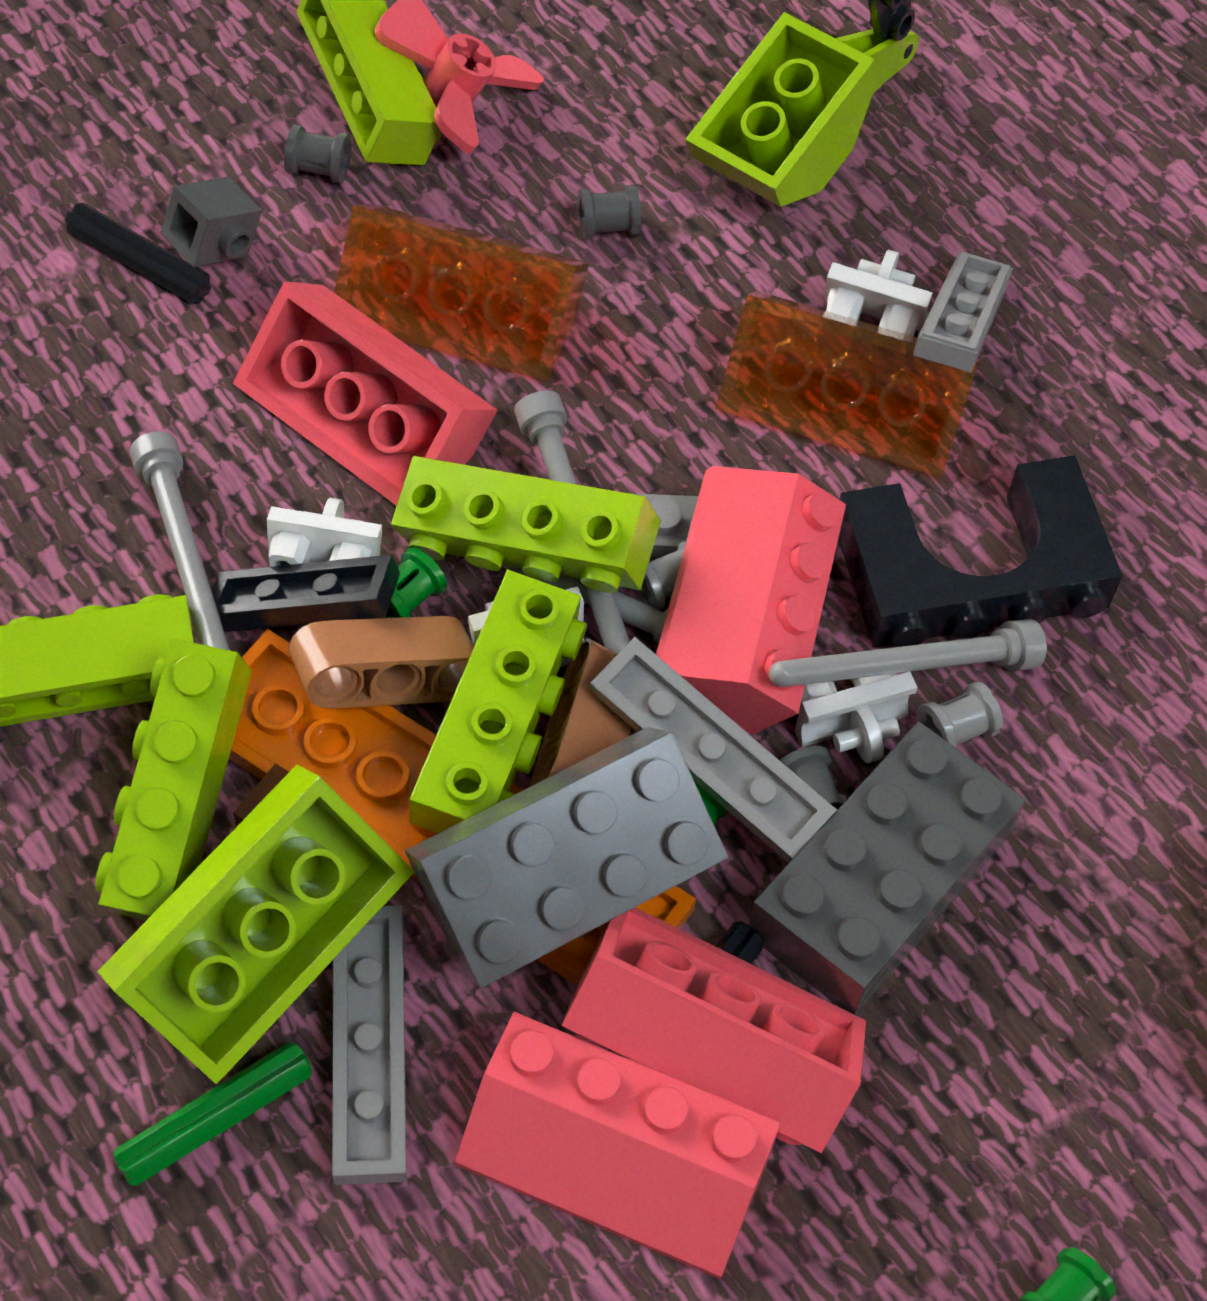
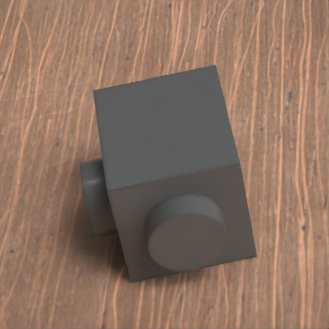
[160,177,262,267]

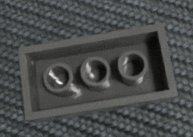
[749,721,1026,1015]
[405,727,729,988]

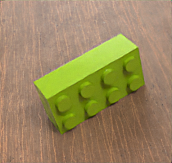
[97,765,415,1085]

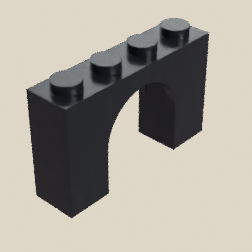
[838,455,1123,648]

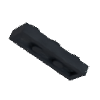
[212,555,400,632]

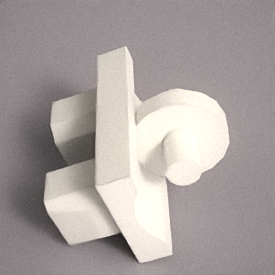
[825,249,933,351]
[267,497,382,567]
[795,671,918,764]

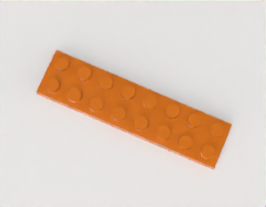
[229,629,696,986]

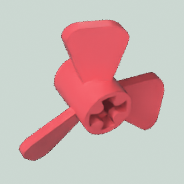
[375,0,544,154]

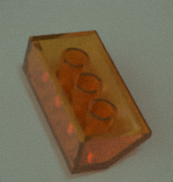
[334,204,589,381]
[715,291,981,478]

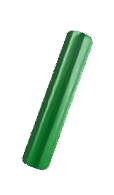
[113,1042,312,1186]

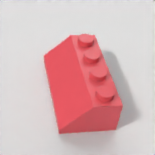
[233,281,498,506]
[656,466,846,735]
[562,907,866,1153]
[455,1012,781,1280]

